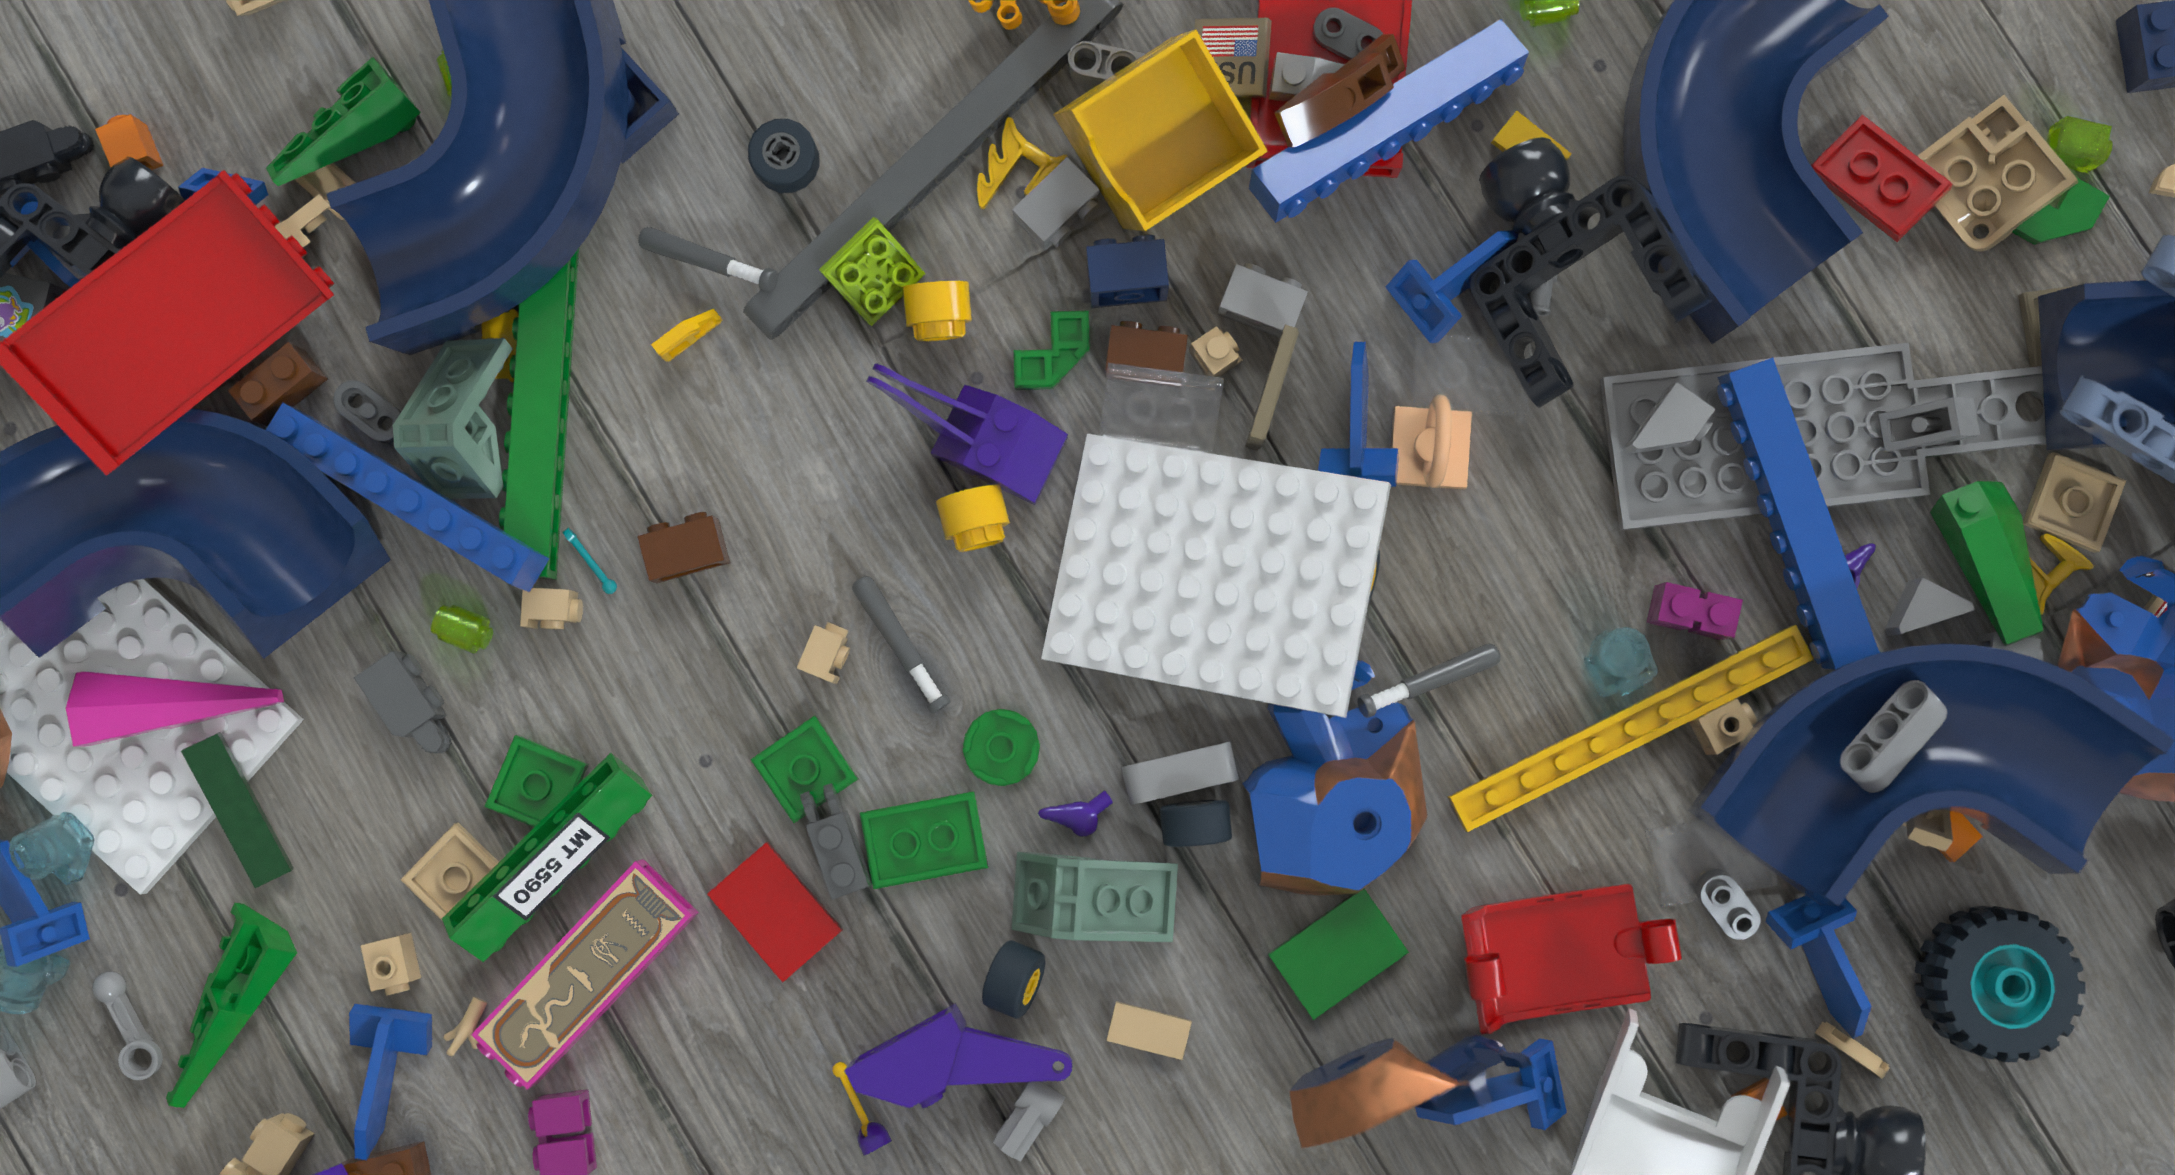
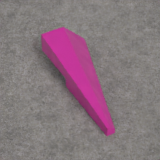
[66,671,284,747]

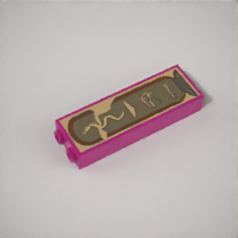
[471,859,699,1090]

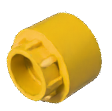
[903,281,972,341]
[936,485,1010,552]

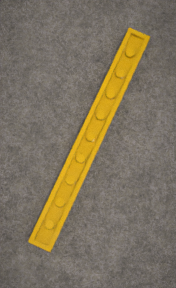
[1448,625,1814,832]

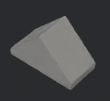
[1885,578,1975,636]

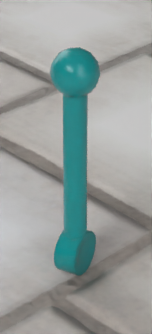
[562,527,617,594]

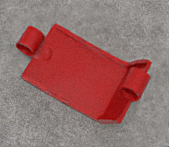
[1461,883,1682,1035]

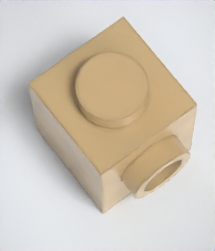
[361,933,421,996]
[242,1113,315,1175]

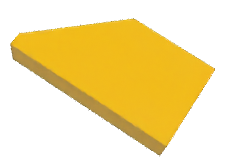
[1491,110,1572,161]
[651,309,722,362]

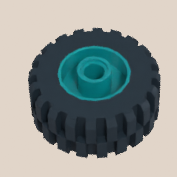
[1914,906,2086,1063]

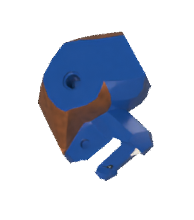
[2057,556,2175,801]
[1242,660,1428,896]

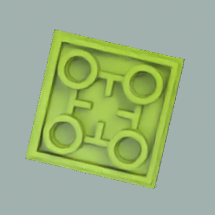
[819,217,926,326]

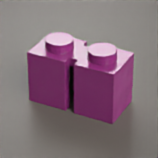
[1646,582,1743,640]
[528,1089,597,1175]

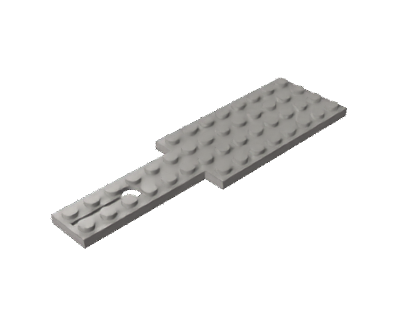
[1600,343,2046,531]

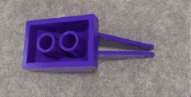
[866,363,1068,505]
[844,1003,1072,1109]

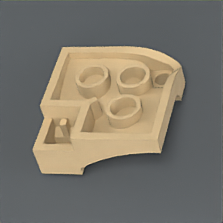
[1918,95,2078,251]

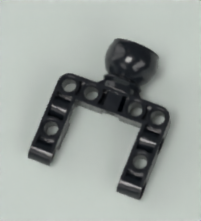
[1470,137,1712,408]
[0,156,186,278]
[1675,1023,1926,1175]

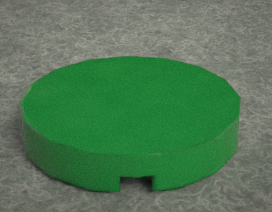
[963,709,1040,786]

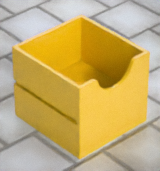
[1053,29,1268,231]

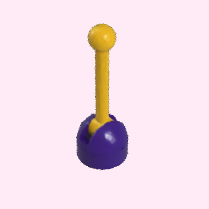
[832,1062,892,1156]

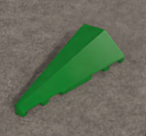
[166,902,297,1108]

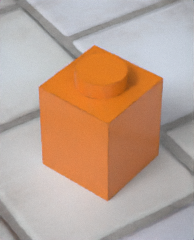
[95,114,164,170]

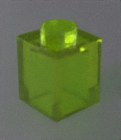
[2047,116,2113,173]

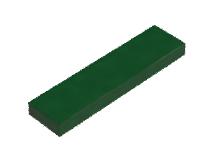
[181,732,294,888]

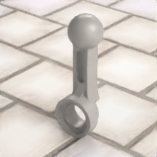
[92,971,163,1080]

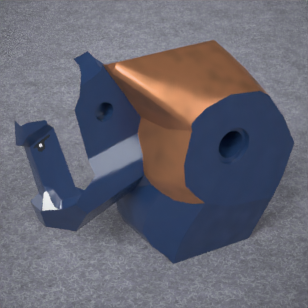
[1290,1034,1534,1148]

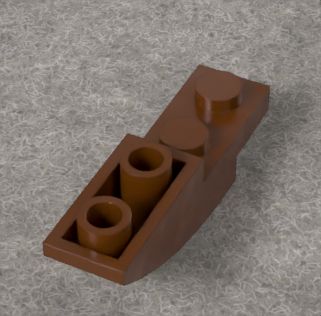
[1275,34,1406,148]

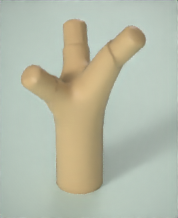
[444,997,488,1056]

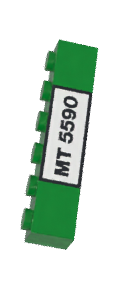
[442,753,652,962]

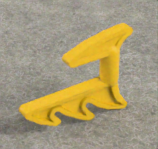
[977,117,1068,209]
[2030,534,2094,615]

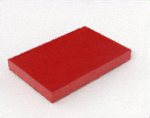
[1811,114,1953,242]
[707,842,843,983]

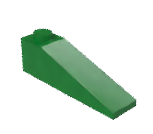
[266,57,421,186]
[1930,481,2043,647]

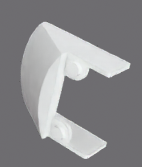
[1570,1008,1790,1175]

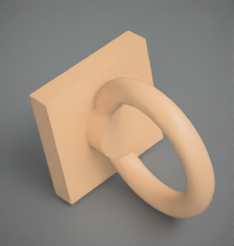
[1391,394,1472,490]

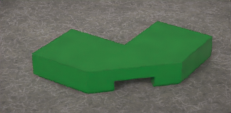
[2012,177,2110,245]
[1013,310,1090,390]

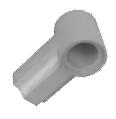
[993,1081,1065,1162]

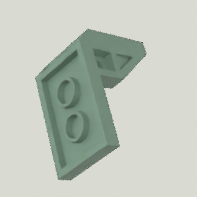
[393,338,513,499]
[1011,852,1178,942]

